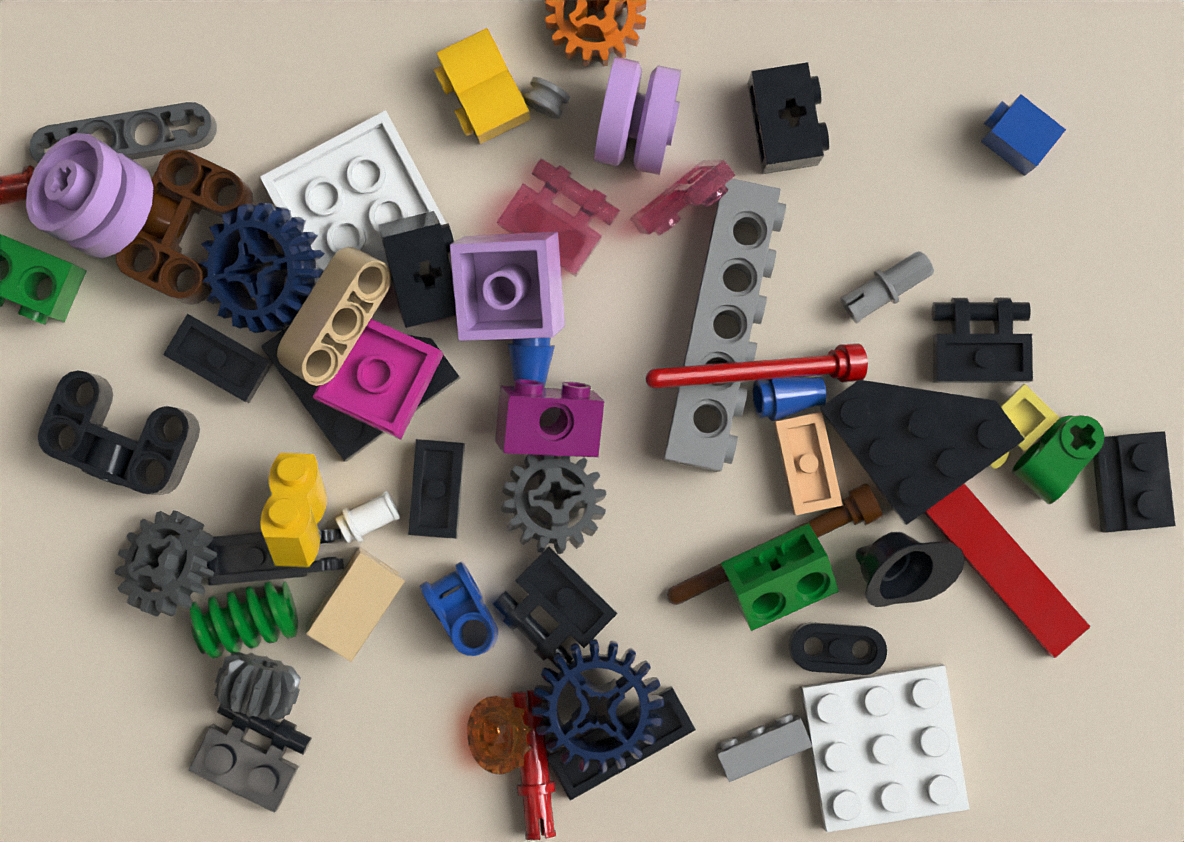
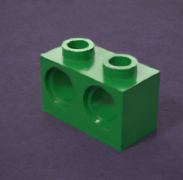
[0,234,87,325]
[721,523,839,631]

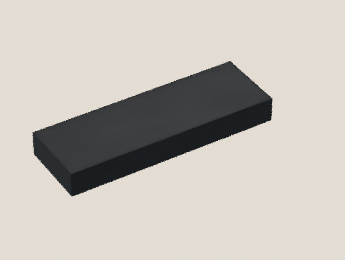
[547,686,696,801]

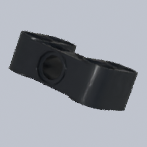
[38,370,200,495]

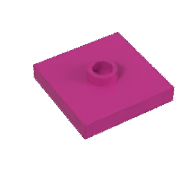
[313,319,444,440]

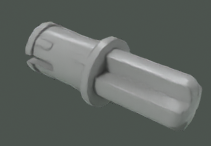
[840,251,934,324]

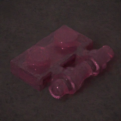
[497,158,620,277]

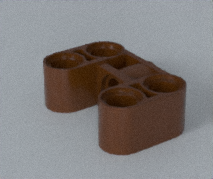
[116,149,254,305]

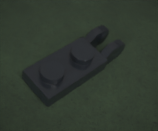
[206,529,344,586]

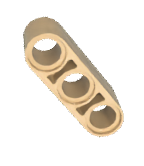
[277,247,392,386]

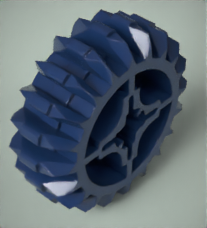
[198,203,325,333]
[532,639,664,773]

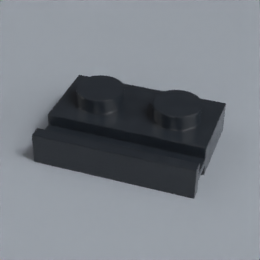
[1093,431,1176,533]

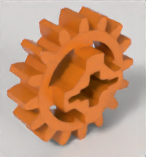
[545,0,646,66]

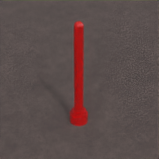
[645,343,868,389]

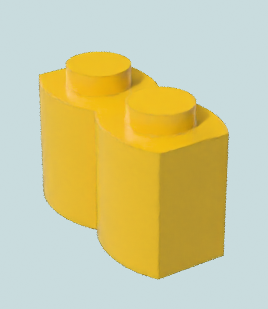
[433,28,531,144]
[260,453,327,567]

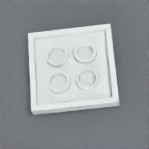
[260,110,454,283]
[801,664,970,832]

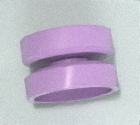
[594,57,681,175]
[26,133,153,258]

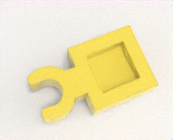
[990,384,1060,469]

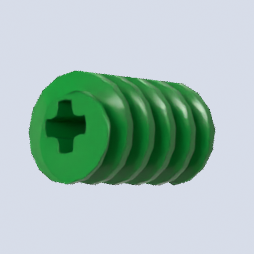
[189,581,298,659]

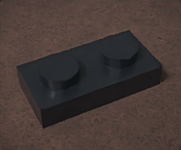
[163,314,273,403]
[408,439,465,539]

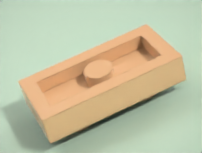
[773,412,843,515]

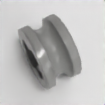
[523,77,570,119]

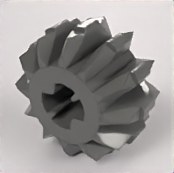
[214,652,301,720]

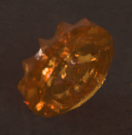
[467,696,533,775]

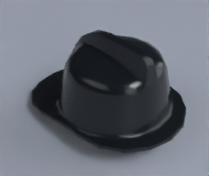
[855,532,965,607]

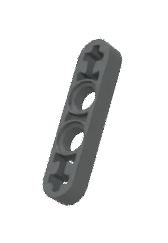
[29,102,217,163]

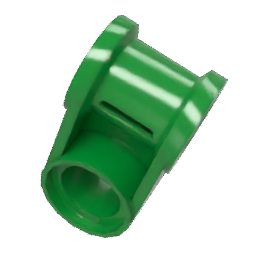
[1011,415,1105,505]

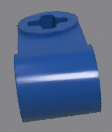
[420,561,498,656]

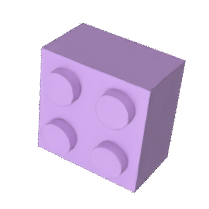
[450,232,565,341]

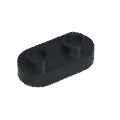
[789,622,887,675]

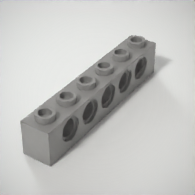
[663,177,786,472]

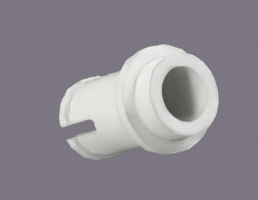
[336,491,400,543]

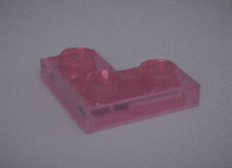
[630,160,736,236]

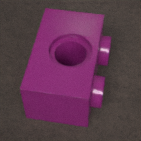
[495,379,605,458]

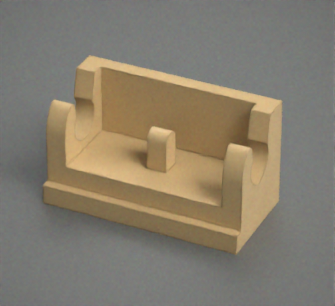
[306,547,405,662]

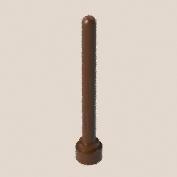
[667,483,883,605]

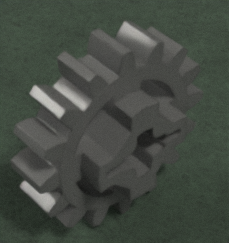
[501,454,607,554]
[115,510,217,617]

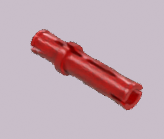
[511,690,556,840]

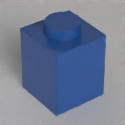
[981,94,1066,176]

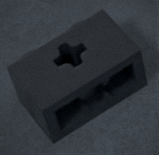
[747,62,829,174]
[378,211,456,328]

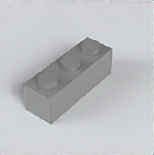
[716,713,813,782]

